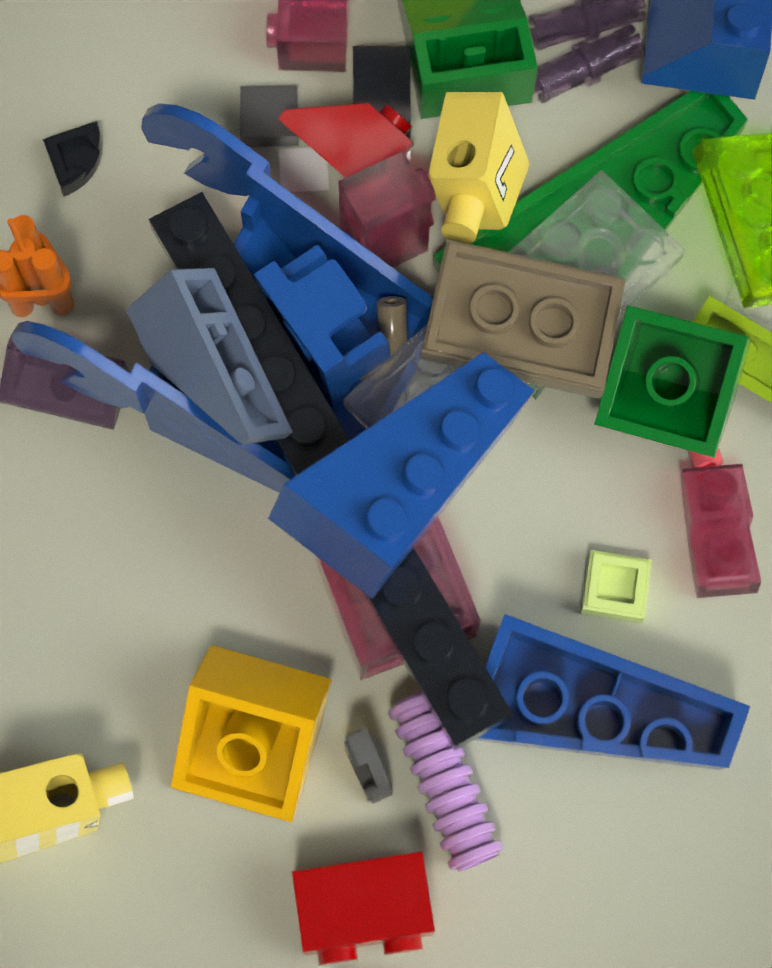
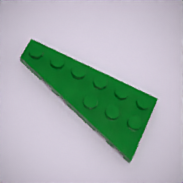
[433,91,748,400]

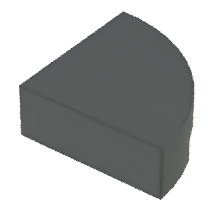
[344,727,393,804]

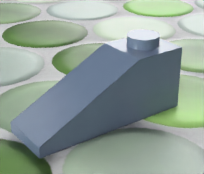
[126,268,293,444]

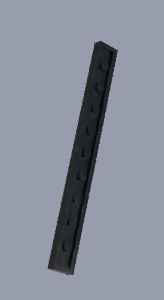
[148,192,513,751]

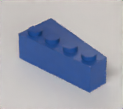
[268,352,535,599]
[474,614,751,770]

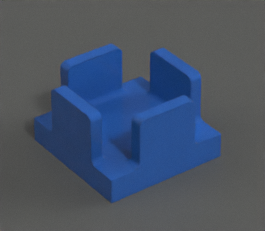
[254,245,391,406]

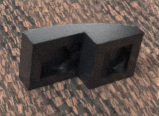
[353,46,411,171]

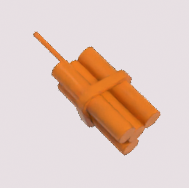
[0,215,74,317]

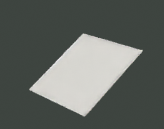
[279,147,329,192]

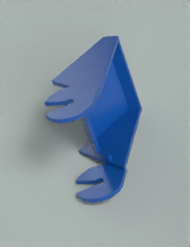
[12,103,433,493]

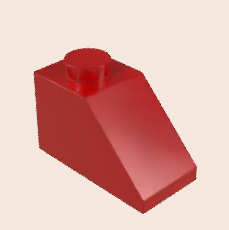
[277,103,414,198]

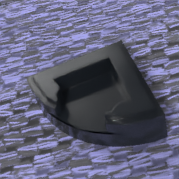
[43,121,103,197]

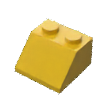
[170,645,332,823]

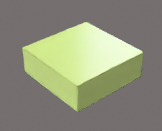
[580,550,652,624]

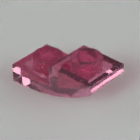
[681,464,761,598]

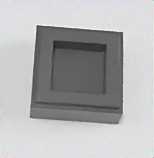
[240,85,298,147]

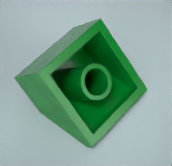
[594,305,751,458]

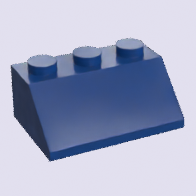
[641,0,772,100]

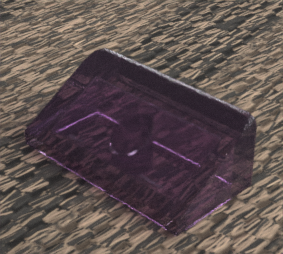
[0,334,129,430]

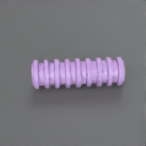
[388,692,504,872]

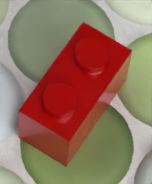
[292,851,435,966]

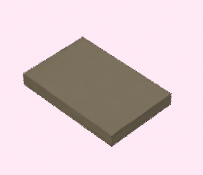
[420,239,626,399]

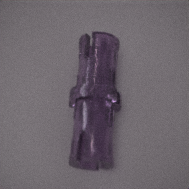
[528,0,646,51]
[534,24,645,103]

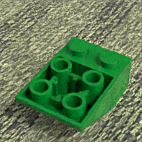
[397,0,538,119]

